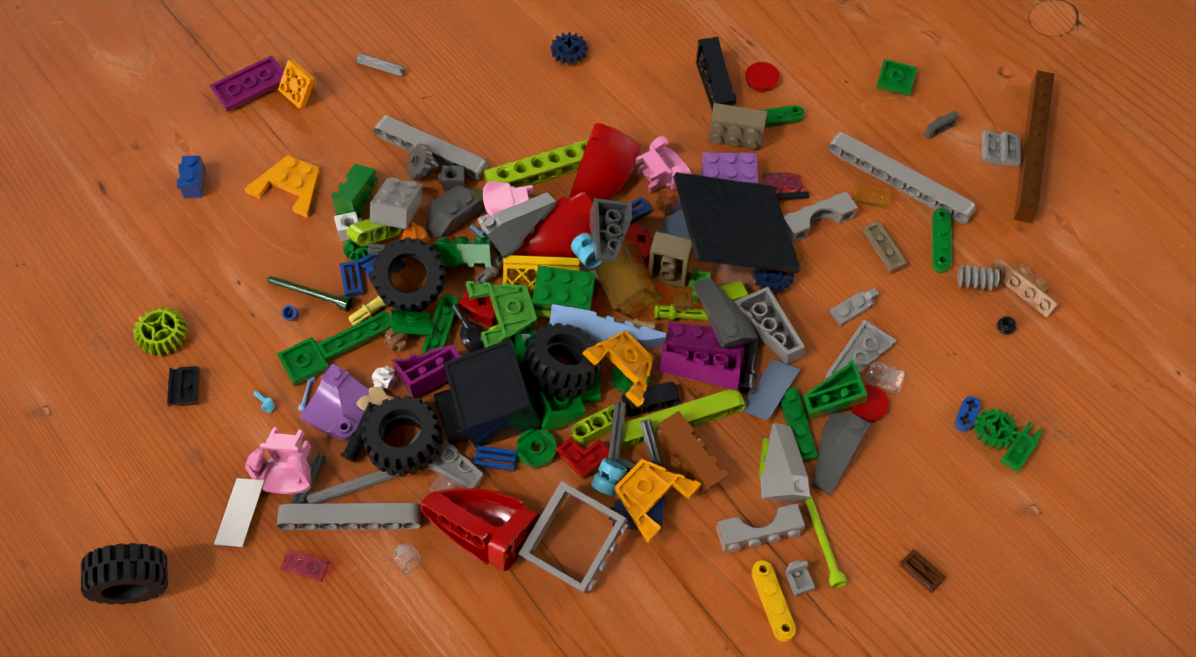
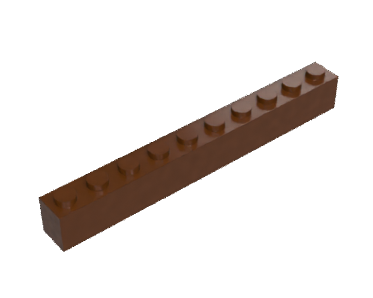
[1014,70,1054,223]

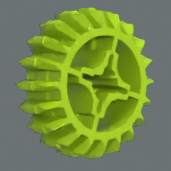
[133,306,188,356]

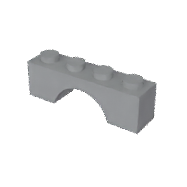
[784,191,858,243]
[716,503,805,552]

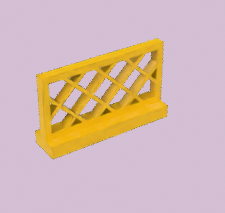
[503,255,580,301]

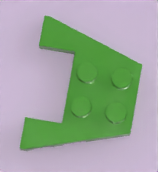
[466,281,537,348]

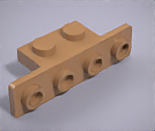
[990,257,1058,317]

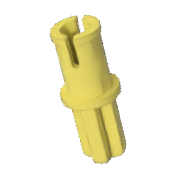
[349,296,385,325]

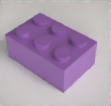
[701,152,758,184]

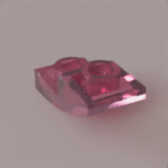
[762,172,803,193]
[280,550,330,582]

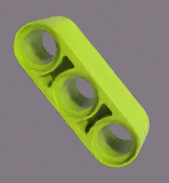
[347,219,402,246]
[572,405,625,446]

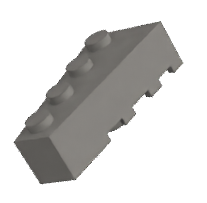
[734,287,805,364]

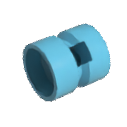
[571,233,603,269]
[591,458,627,496]

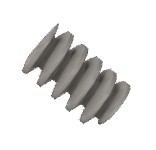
[957,264,1000,292]

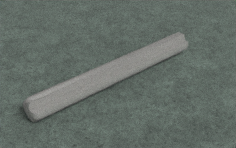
[307,470,399,504]

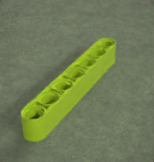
[621,389,746,449]

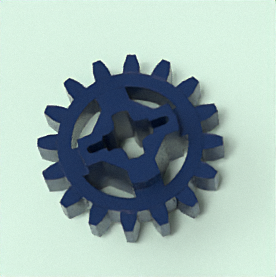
[551,32,588,66]
[753,268,794,295]

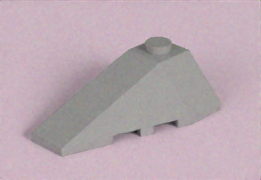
[760,423,810,504]

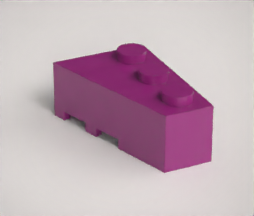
[391,345,461,399]

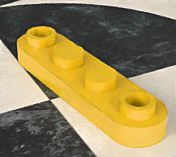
[751,560,796,642]

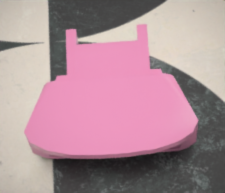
[635,136,691,193]
[483,181,534,217]
[245,427,312,494]

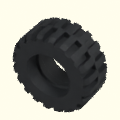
[371,237,446,311]
[523,323,602,398]
[362,396,443,477]
[81,543,168,605]

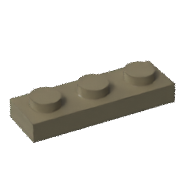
[862,221,907,273]

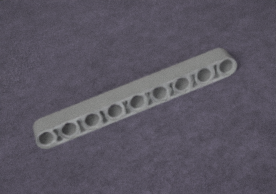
[827,132,976,224]

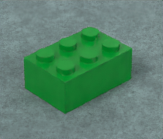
[532,265,596,311]

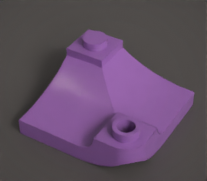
[300,364,369,441]

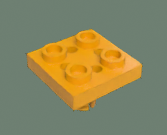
[278,60,316,109]

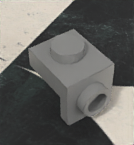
[785,560,815,597]

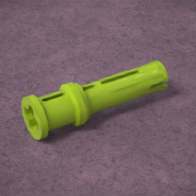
[654,303,708,321]

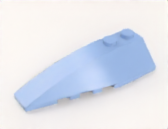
[549,304,666,349]

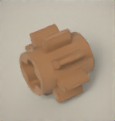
[384,328,408,351]

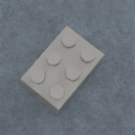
[370,178,423,229]

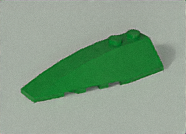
[514,325,586,430]

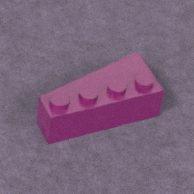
[660,342,741,391]

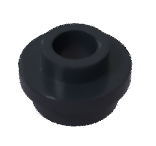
[997,316,1016,335]

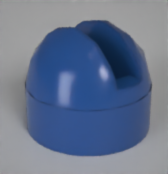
[282,305,299,321]

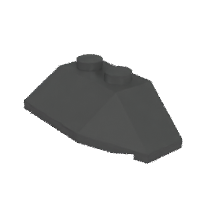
[426,185,486,241]

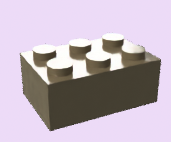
[708,103,767,150]
[647,232,692,289]

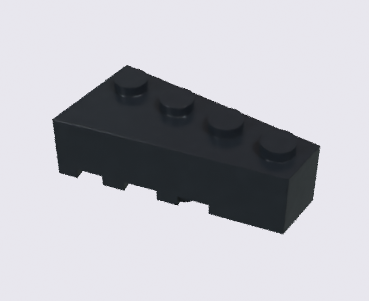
[695,36,737,111]

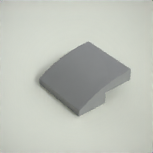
[982,130,1021,166]

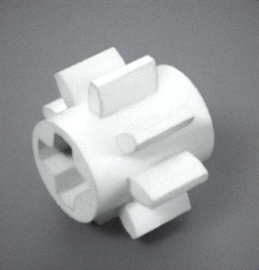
[372,365,396,390]

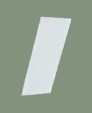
[214,478,264,547]

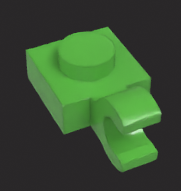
[688,268,711,303]

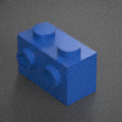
[177,155,205,198]

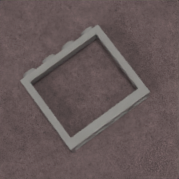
[519,481,628,594]

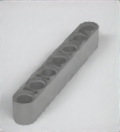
[373,115,488,180]
[277,503,421,530]

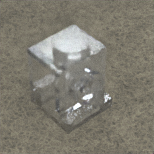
[392,541,421,574]

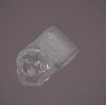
[865,361,906,394]

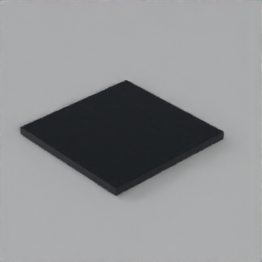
[673,172,801,273]

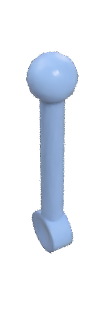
[299,377,315,411]

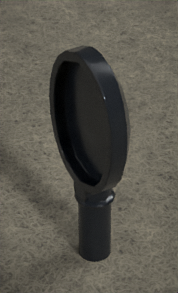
[452,304,484,352]

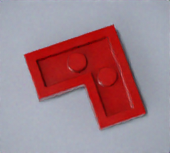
[556,437,609,480]

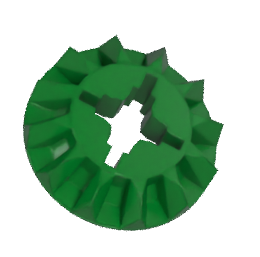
[343,238,369,261]

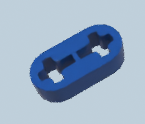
[954,396,981,432]

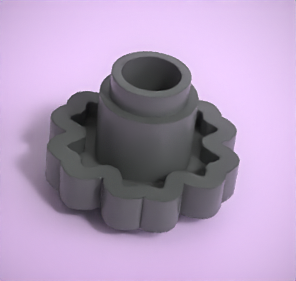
[407,143,439,181]

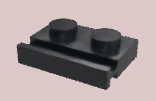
[167,366,200,407]

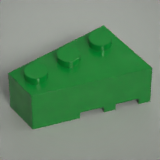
[331,164,378,218]
[433,236,491,267]
[803,359,867,420]

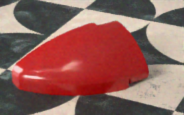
[569,123,641,203]
[511,192,593,258]
[420,488,540,571]

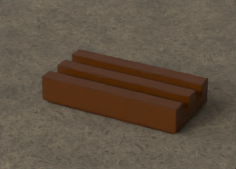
[899,549,946,593]

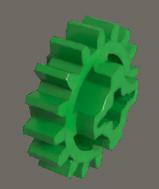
[973,408,1018,450]

